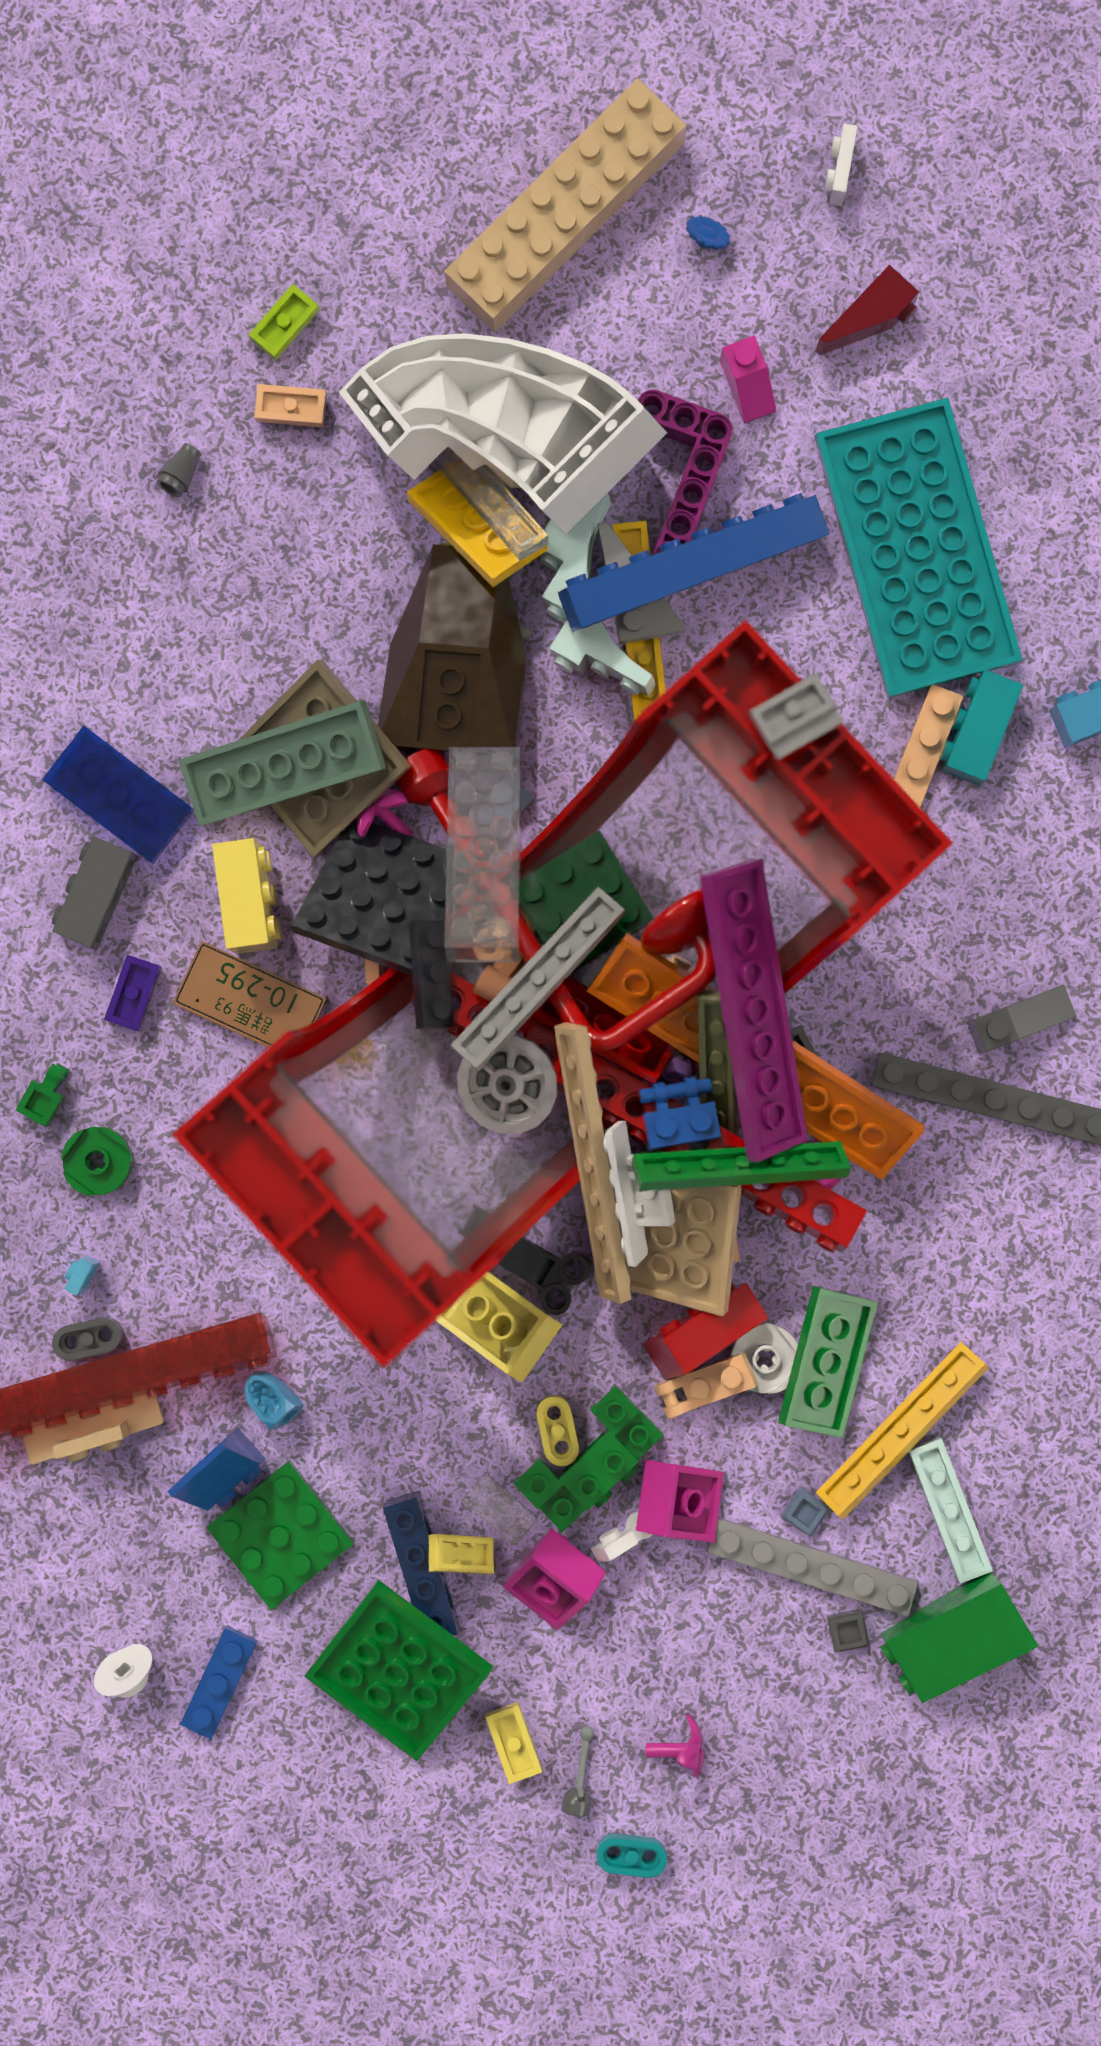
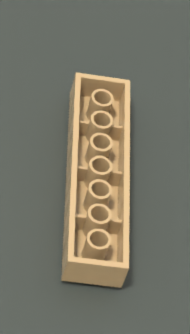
[444,78,687,333]

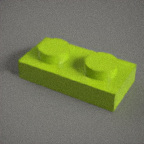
[248,283,320,361]

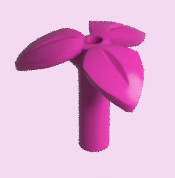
[357,789,413,837]
[645,1715,704,1778]

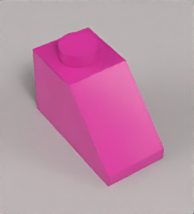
[720,335,776,424]

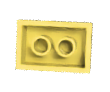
[212,838,282,954]

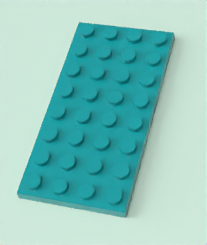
[814,397,1023,698]

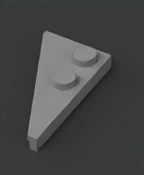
[598,522,685,645]

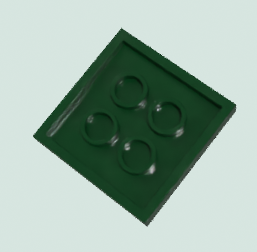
[511,830,655,975]

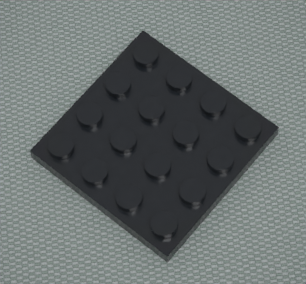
[291,820,473,976]

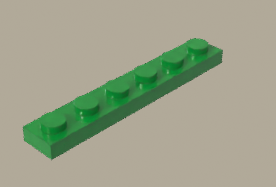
[631,1141,851,1192]

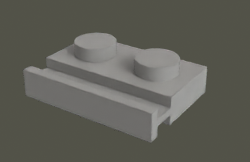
[748,673,845,762]

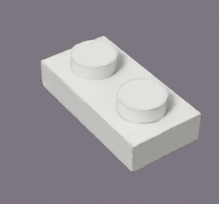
[824,124,857,206]

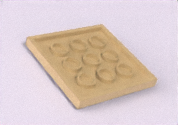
[593,1154,742,1316]

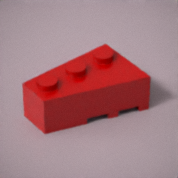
[642,1281,768,1379]

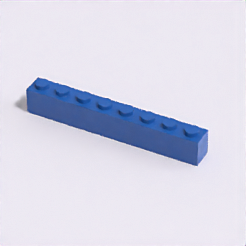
[557,493,830,633]

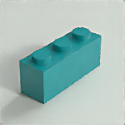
[939,670,1023,786]

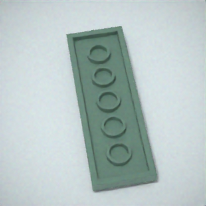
[178,700,386,826]

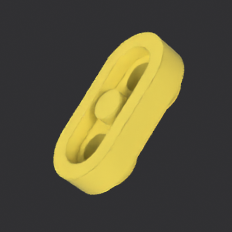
[536,1395,579,1466]

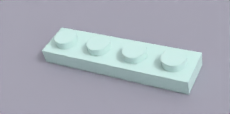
[908,1436,993,1584]

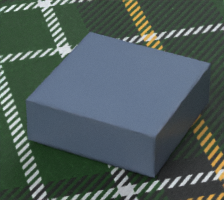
[781,1486,830,1537]

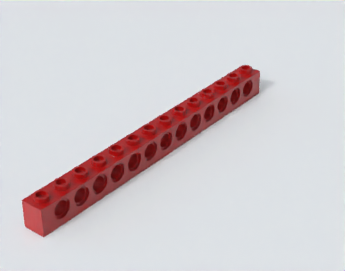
[411,971,867,1253]

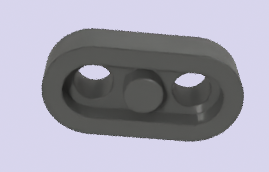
[52,1317,124,1361]

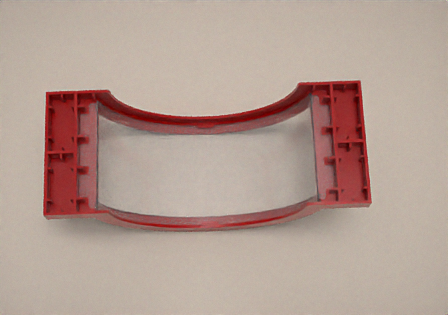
[172,620,953,1369]

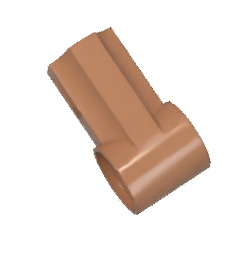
[473,947,527,1002]

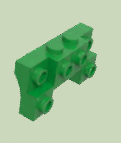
[513,1384,663,1532]

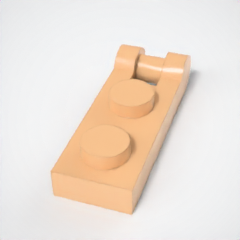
[654,1351,758,1419]

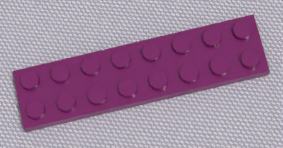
[699,859,808,1162]

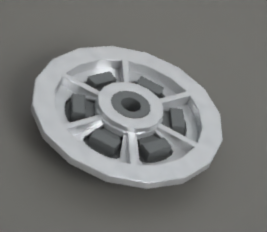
[457,1034,558,1134]

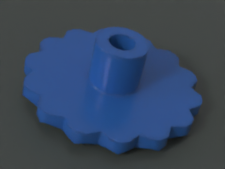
[686,215,731,250]

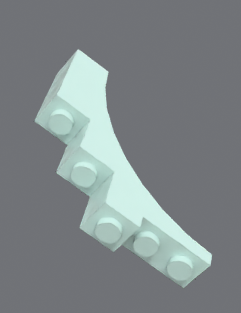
[539,493,656,697]

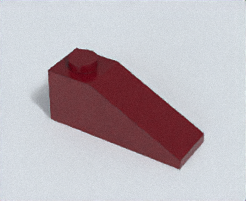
[815,264,920,355]

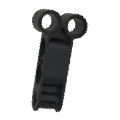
[454,1206,590,1315]

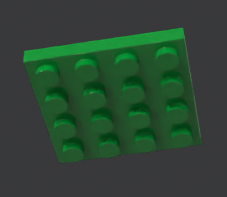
[304,1579,493,1761]

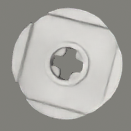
[730,1323,798,1394]

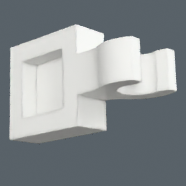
[591,1512,653,1561]

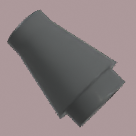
[157,443,201,497]

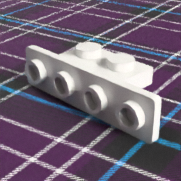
[604,1121,675,1267]

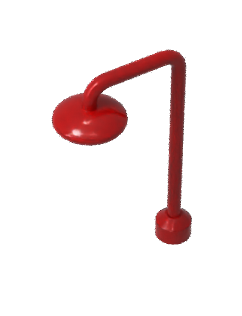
[395,749,716,1052]

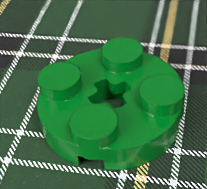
[61,1127,134,1195]

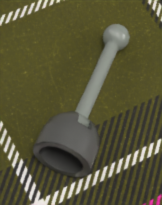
[561,1726,594,1817]

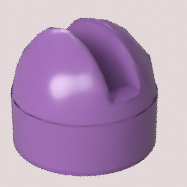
[663,1055,693,1084]

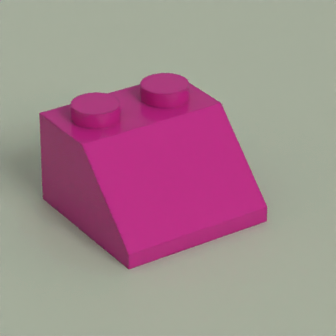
[636,1460,724,1543]
[503,1528,606,1630]

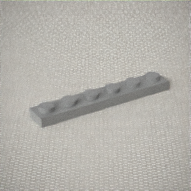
[451,887,626,1072]
[706,1517,918,1616]

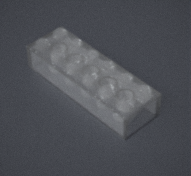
[445,747,522,962]

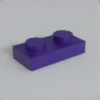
[104,954,162,1031]

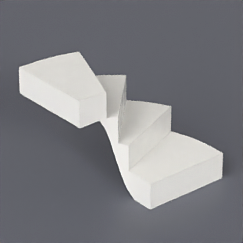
[339,333,667,534]

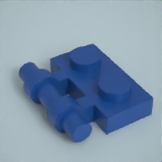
[639,1077,721,1151]

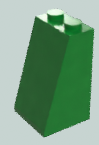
[880,1572,1039,1703]

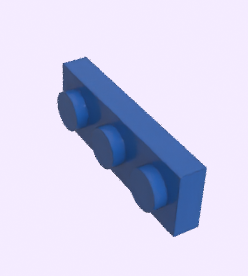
[180,1626,258,1740]

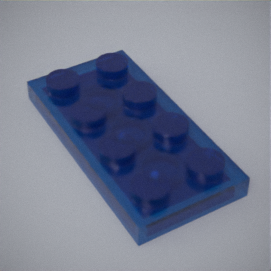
[42,725,194,864]

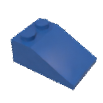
[167,1428,266,1511]

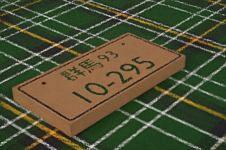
[173,941,328,1048]

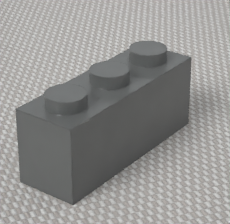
[52,836,138,950]

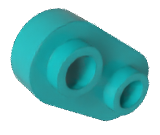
[596,1833,667,1878]

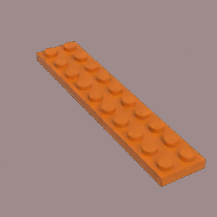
[587,933,924,1180]

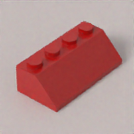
[530,976,675,1084]

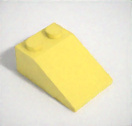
[436,1272,562,1383]

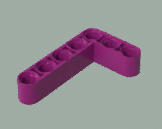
[638,389,733,555]

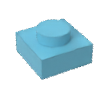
[64,1256,100,1296]

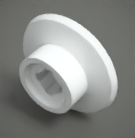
[94,1644,152,1698]

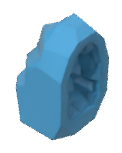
[244,1371,303,1430]

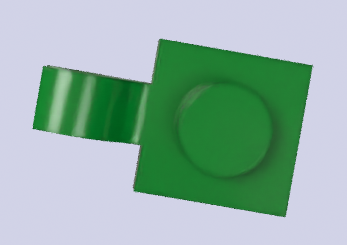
[15,1063,70,1127]

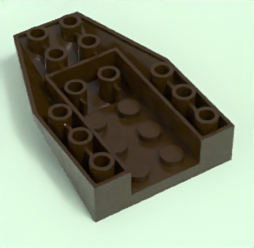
[378,544,527,760]

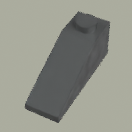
[966,984,1077,1053]

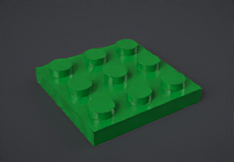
[206,1460,354,1610]

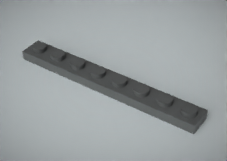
[870,1052,1101,1145]

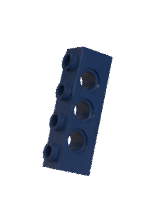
[383,1490,460,1636]

